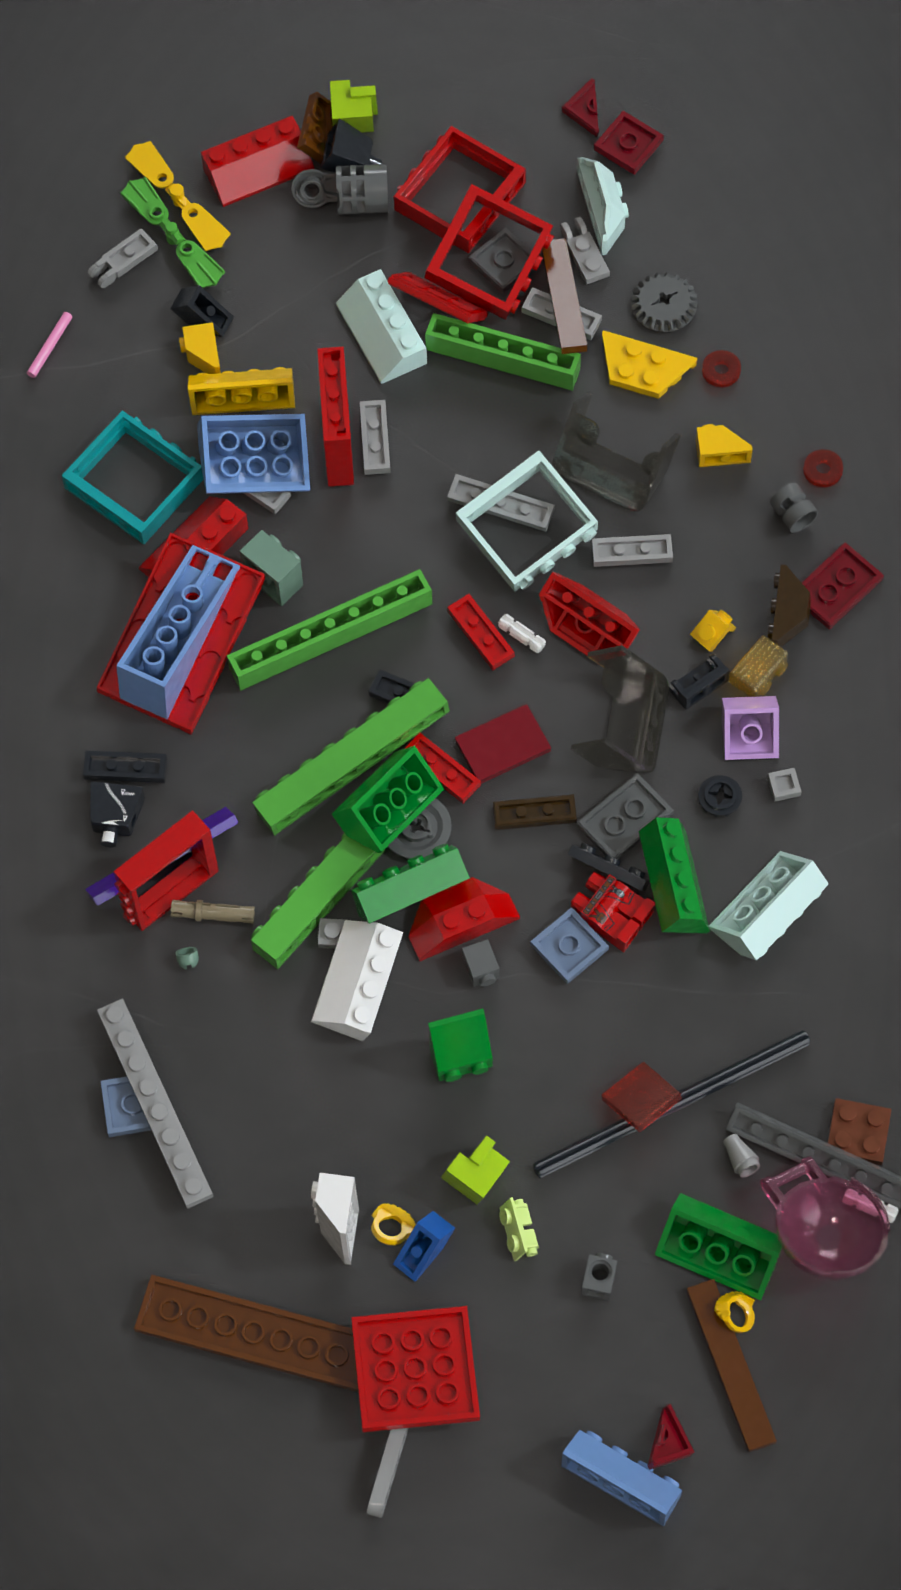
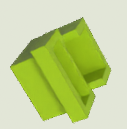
[330,80,378,132]
[440,1136,510,1204]

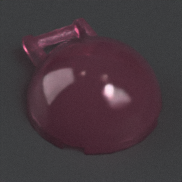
[760,1156,891,1281]

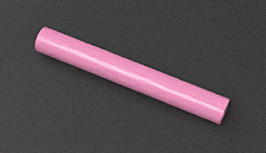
[27,312,73,378]

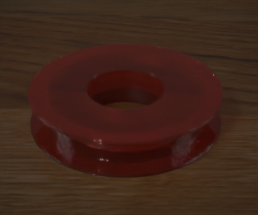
[702,350,741,388]
[804,449,843,487]

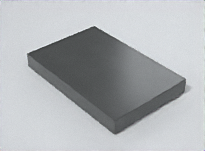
[577,773,674,859]

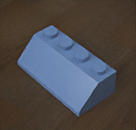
[561,1430,682,1527]

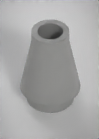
[723,1134,760,1178]

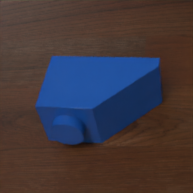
[393,1211,455,1281]

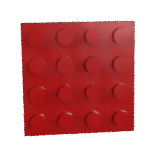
[351,1306,480,1432]

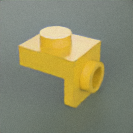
[690,610,736,652]

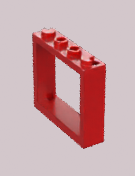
[393,126,526,254]
[424,184,554,320]
[317,346,354,487]
[113,810,219,931]

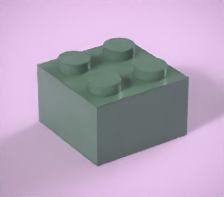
[240,530,303,606]

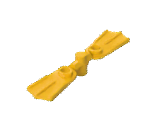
[125,141,231,251]

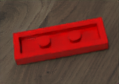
[447,594,515,670]
[404,733,481,804]

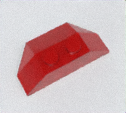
[539,572,640,660]
[408,877,520,961]

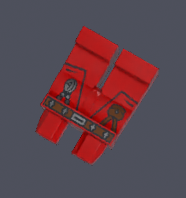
[571,872,656,953]

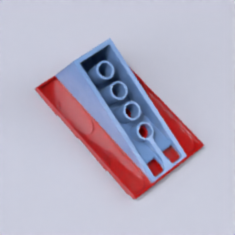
[97,532,265,735]

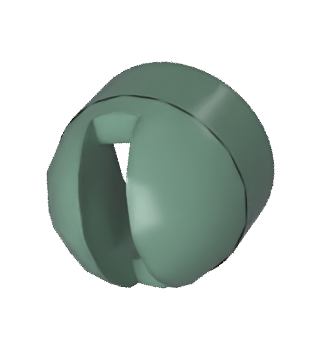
[175,947,199,970]

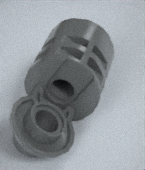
[291,164,389,215]

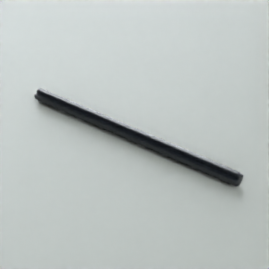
[533,1030,811,1178]

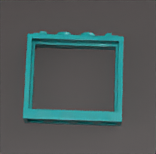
[62,410,204,545]

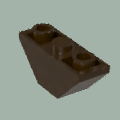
[768,564,811,649]

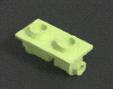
[499,1197,539,1261]

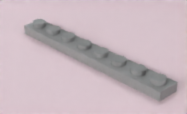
[97,998,213,1209]

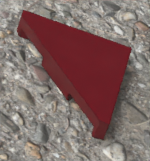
[562,78,599,137]
[648,1404,695,1470]

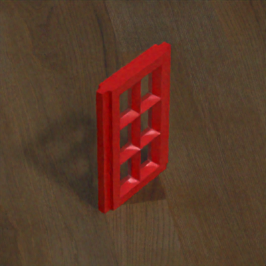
[387,272,489,323]

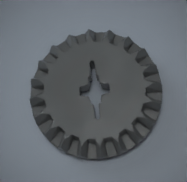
[631,272,698,332]
[388,798,452,860]

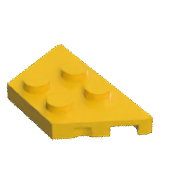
[602,330,697,399]

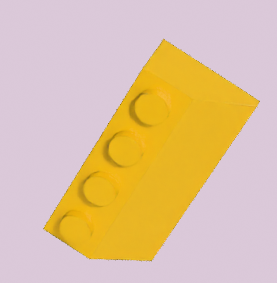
[188,367,295,415]

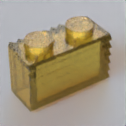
[729,635,788,697]

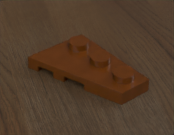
[297,92,333,164]

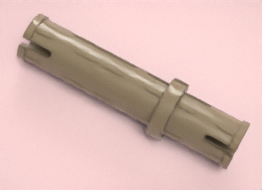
[171,900,255,924]

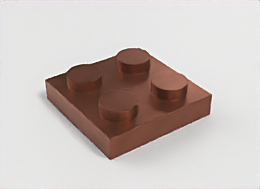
[828,1098,892,1165]

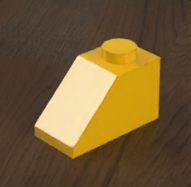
[179,322,221,374]
[695,424,752,467]

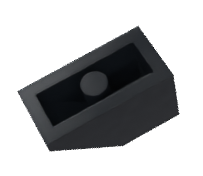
[170,285,234,337]

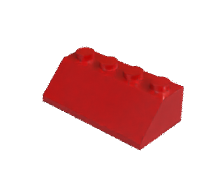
[201,115,314,207]
[139,496,249,577]

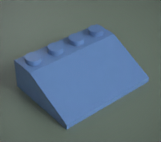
[197,414,310,494]

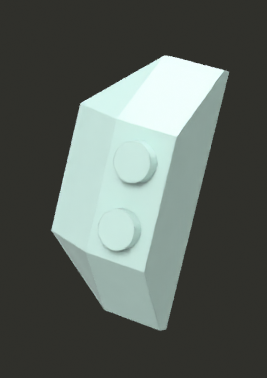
[577,157,629,255]

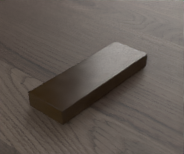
[493,794,577,830]

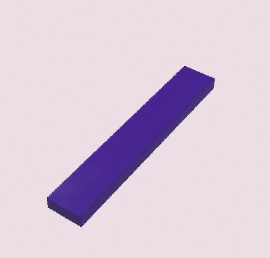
[85,807,238,906]

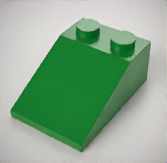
[428,1008,493,1082]

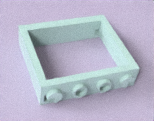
[456,451,598,592]

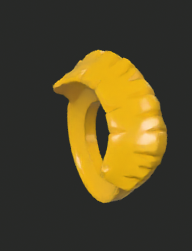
[371,1203,416,1245]
[714,1291,755,1333]

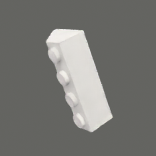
[311,920,403,1041]
[311,1173,359,1265]

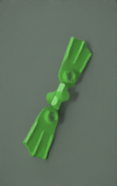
[120,177,225,288]

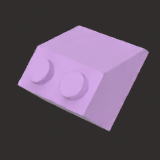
[722,696,779,760]

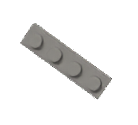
[447,474,555,532]

